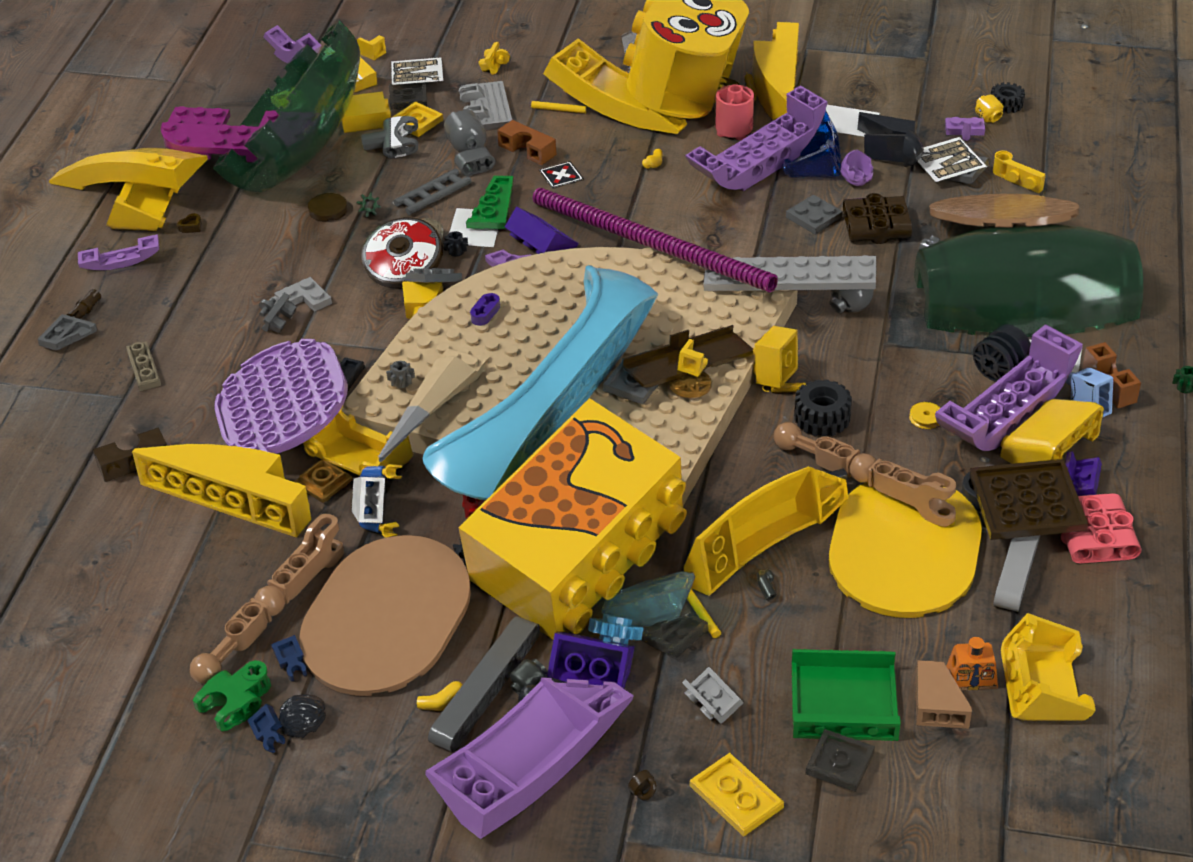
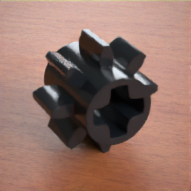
[443,231,468,257]

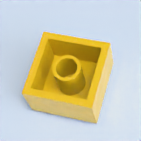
[753,326,798,388]

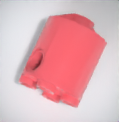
[716,84,754,140]

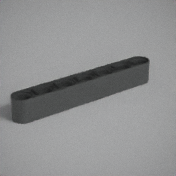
[428,616,540,752]

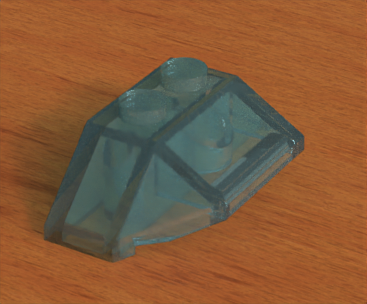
[601,571,695,627]

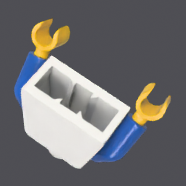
[352,464,402,538]

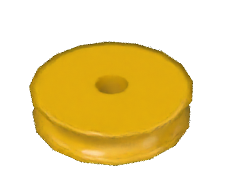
[909,402,941,429]

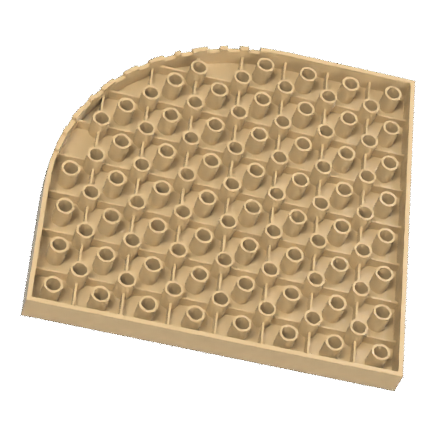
[342,247,798,505]

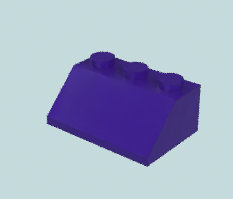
[505,206,579,254]
[547,632,635,689]

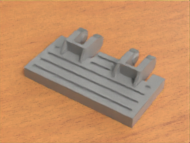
[459,81,512,131]

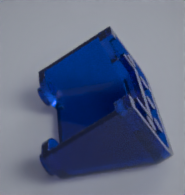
[782,110,842,177]

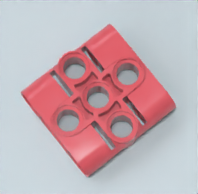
[1061,493,1141,564]

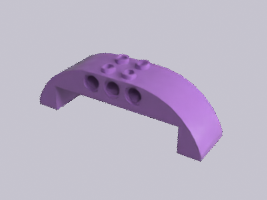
[935,325,1083,451]

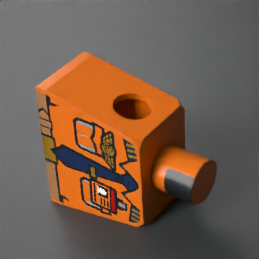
[946,637,998,691]

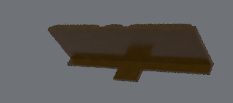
[622,325,753,388]

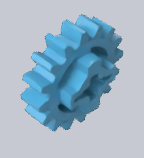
[588,614,644,644]

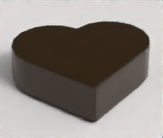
[177,213,202,233]

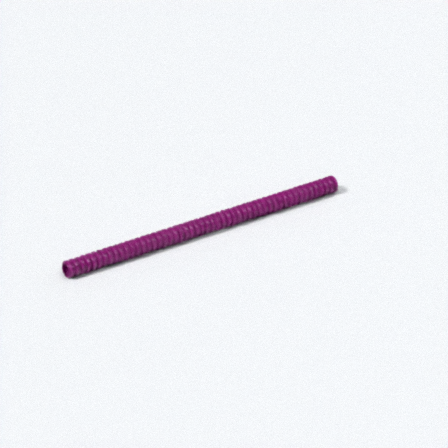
[532,187,778,293]

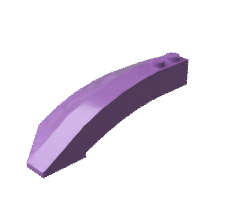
[425,677,633,839]

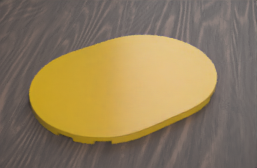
[829,483,982,618]

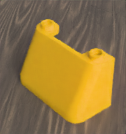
[106,182,179,231]
[1001,399,1104,464]
[303,406,413,475]
[1001,613,1096,721]

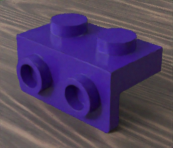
[1065,451,1102,496]

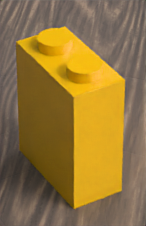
[339,91,391,133]

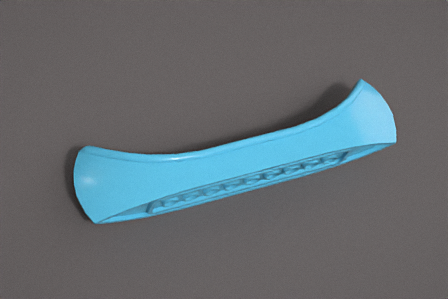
[423,265,658,500]

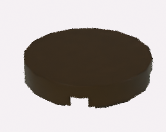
[308,193,347,222]

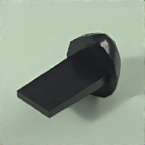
[864,130,924,167]

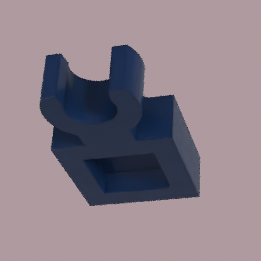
[271,635,307,682]
[248,704,285,753]

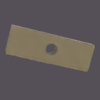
[126,341,161,391]

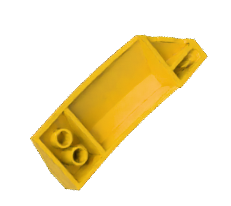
[543,38,687,134]
[49,148,208,190]
[684,466,848,596]

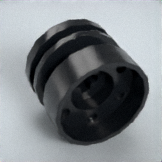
[972,324,1031,382]

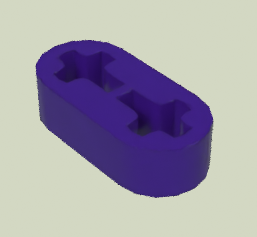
[470,293,500,326]

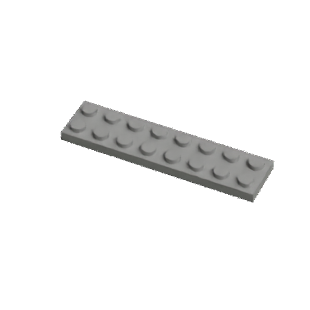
[704,255,876,291]

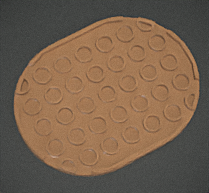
[929,194,1079,227]
[299,535,471,696]

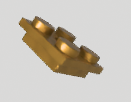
[294,459,353,503]

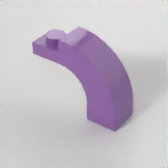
[263,25,322,65]

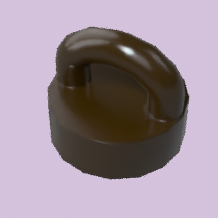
[628,770,657,801]

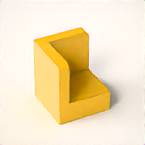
[357,35,386,60]
[677,339,708,377]

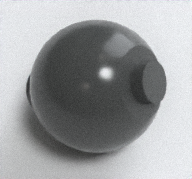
[829,289,874,314]

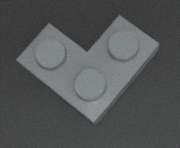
[274,277,332,312]

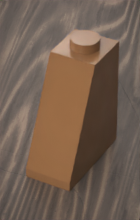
[915,660,972,729]

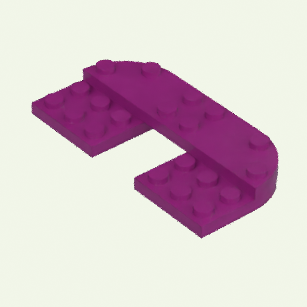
[161,106,322,163]

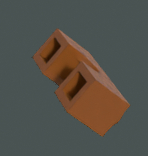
[497,120,557,165]
[1082,342,1141,408]

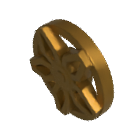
[669,371,712,398]

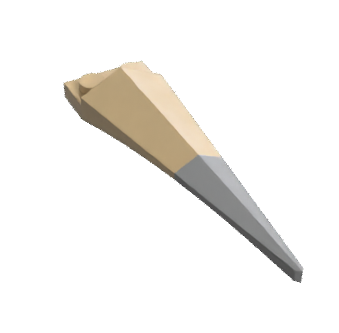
[378,348,487,462]

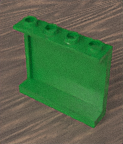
[791,649,901,741]

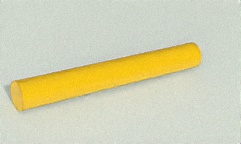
[531,101,587,114]
[679,581,721,638]

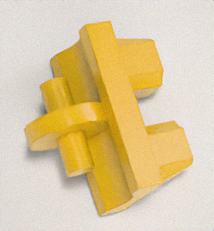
[478,42,510,75]

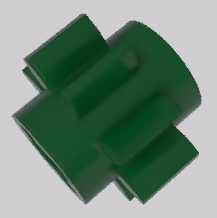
[356,192,381,217]
[1172,366,1193,393]

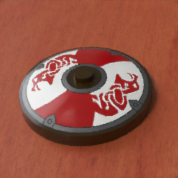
[361,217,443,288]

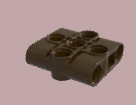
[843,193,912,244]

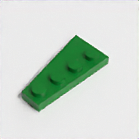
[466,175,514,230]

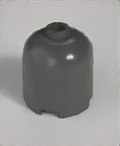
[444,109,486,153]

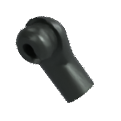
[757,569,777,600]

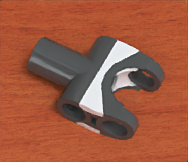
[362,116,418,158]

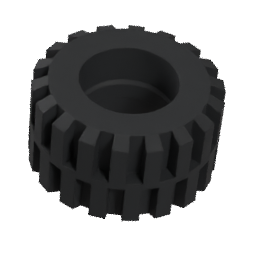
[794,379,852,437]

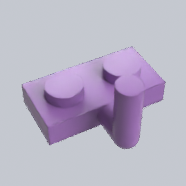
[945,117,985,141]

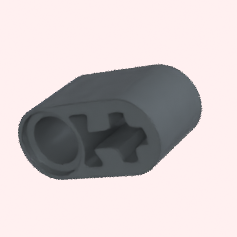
[454,146,495,176]

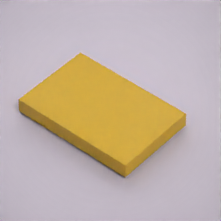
[690,753,784,837]

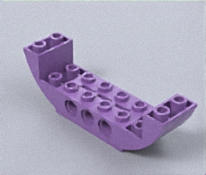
[685,85,827,191]

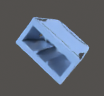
[1066,368,1113,418]

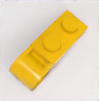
[993,150,1046,193]

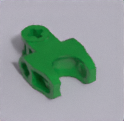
[193,660,271,732]

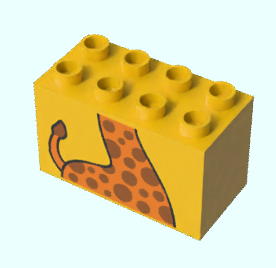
[459,398,687,640]

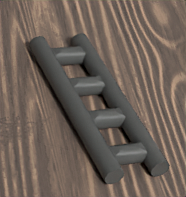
[393,168,472,215]

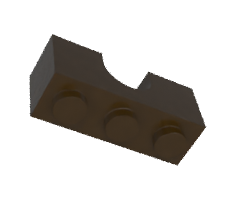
[93,427,167,482]

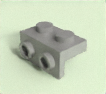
[682,667,743,724]

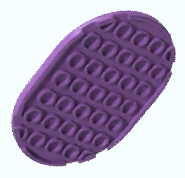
[215,339,348,454]

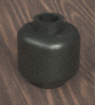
[510,659,548,695]

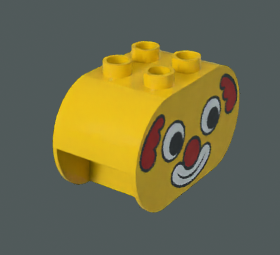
[623,0,749,118]

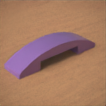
[78,234,160,270]

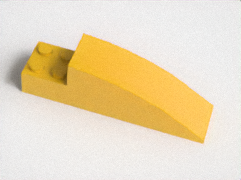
[752,22,799,121]
[132,444,311,538]

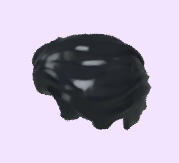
[279,694,326,738]

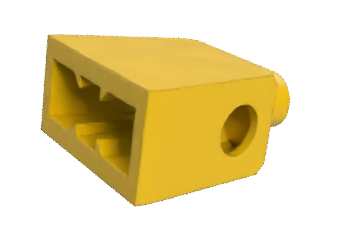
[402,282,443,319]

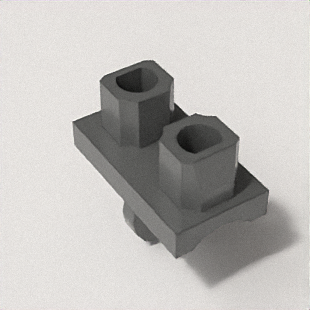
[259,292,297,333]

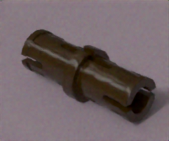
[67,289,101,319]

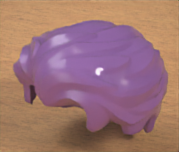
[841,150,873,186]

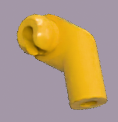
[642,149,663,169]

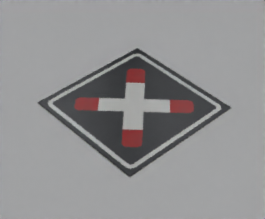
[539,161,584,188]

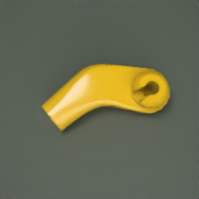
[417,681,463,711]

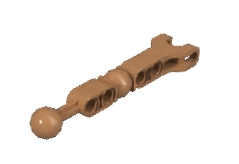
[773,422,956,526]
[189,514,344,685]

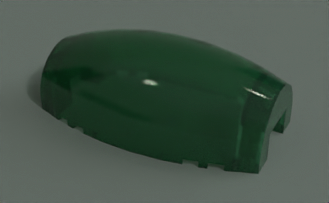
[213,20,360,192]
[914,224,1143,337]

